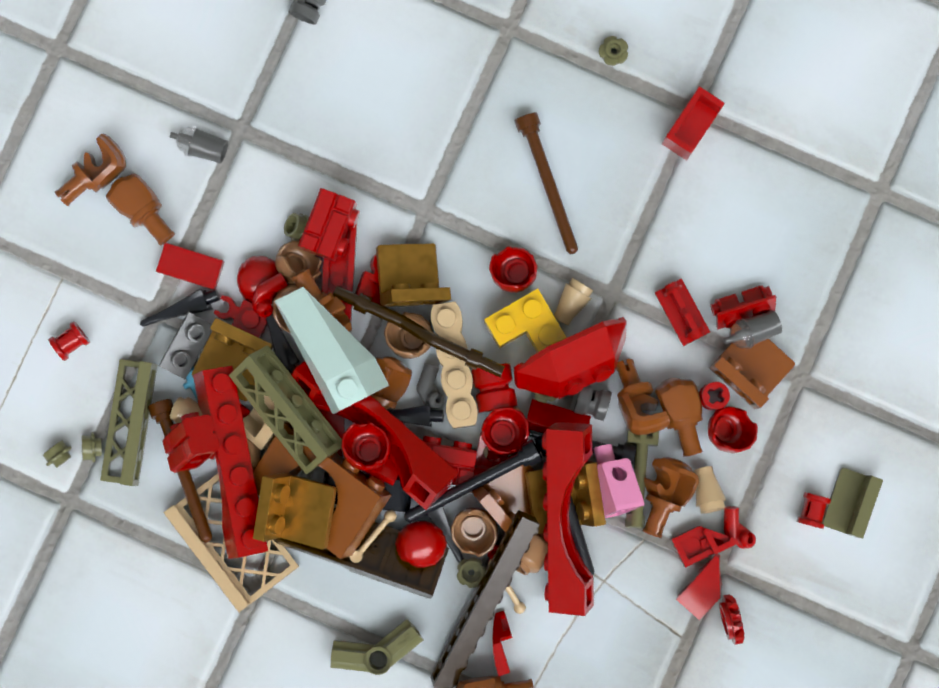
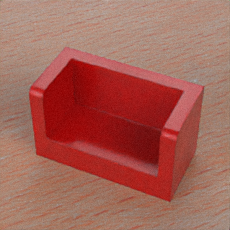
[662,86,725,161]

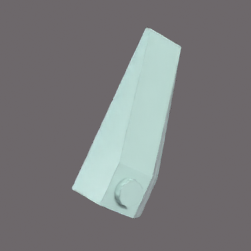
[274,287,389,414]

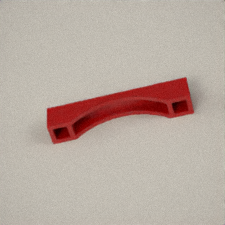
[292,361,458,510]
[193,365,268,559]
[542,422,594,616]

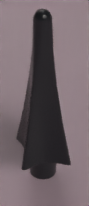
[140,288,220,327]
[266,312,299,375]
[389,405,444,427]
[427,507,464,563]

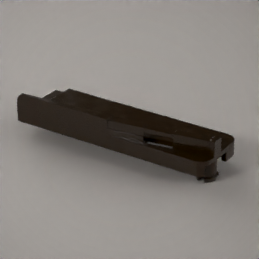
[273,508,449,599]

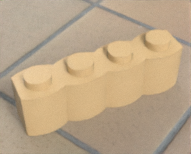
[431,302,478,429]

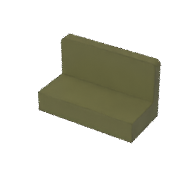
[822,468,883,539]

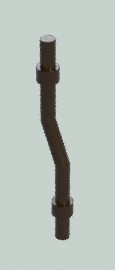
[333,285,505,377]

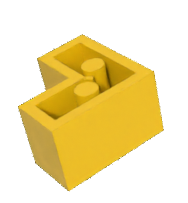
[484,288,567,353]

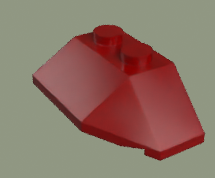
[514,317,627,399]

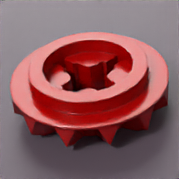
[719,594,745,645]

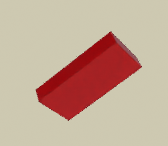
[156,243,225,290]
[526,399,591,433]

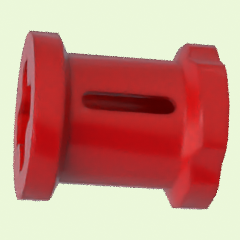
[48,321,90,361]
[699,382,730,410]
[796,492,831,529]

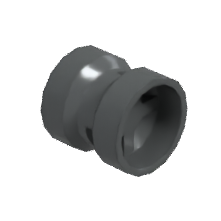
[288,0,326,25]
[574,385,612,421]

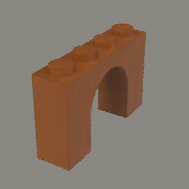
[253,423,392,559]

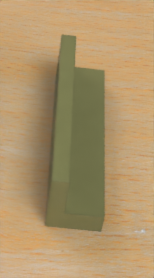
[229,345,342,475]
[100,359,158,486]

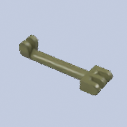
[625,428,659,529]

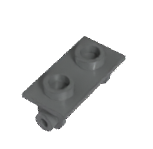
[159,311,212,379]

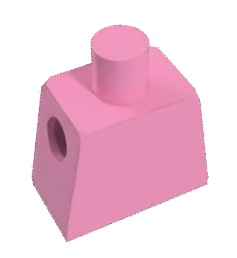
[593,444,645,518]

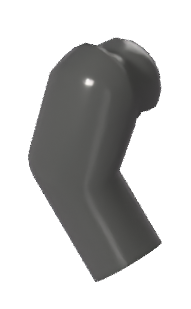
[416,363,444,409]

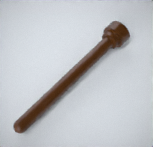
[514,112,578,254]
[148,399,212,543]

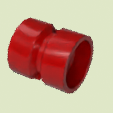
[471,363,518,413]

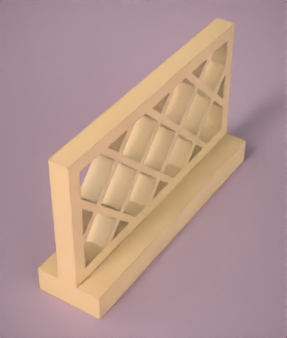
[163,474,299,613]

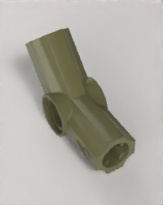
[330,619,424,675]

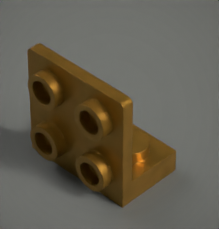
[376,243,451,307]
[192,318,274,401]
[525,462,606,534]
[253,473,337,549]

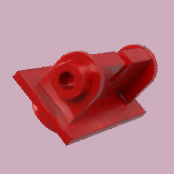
[655,278,710,347]
[710,285,777,330]

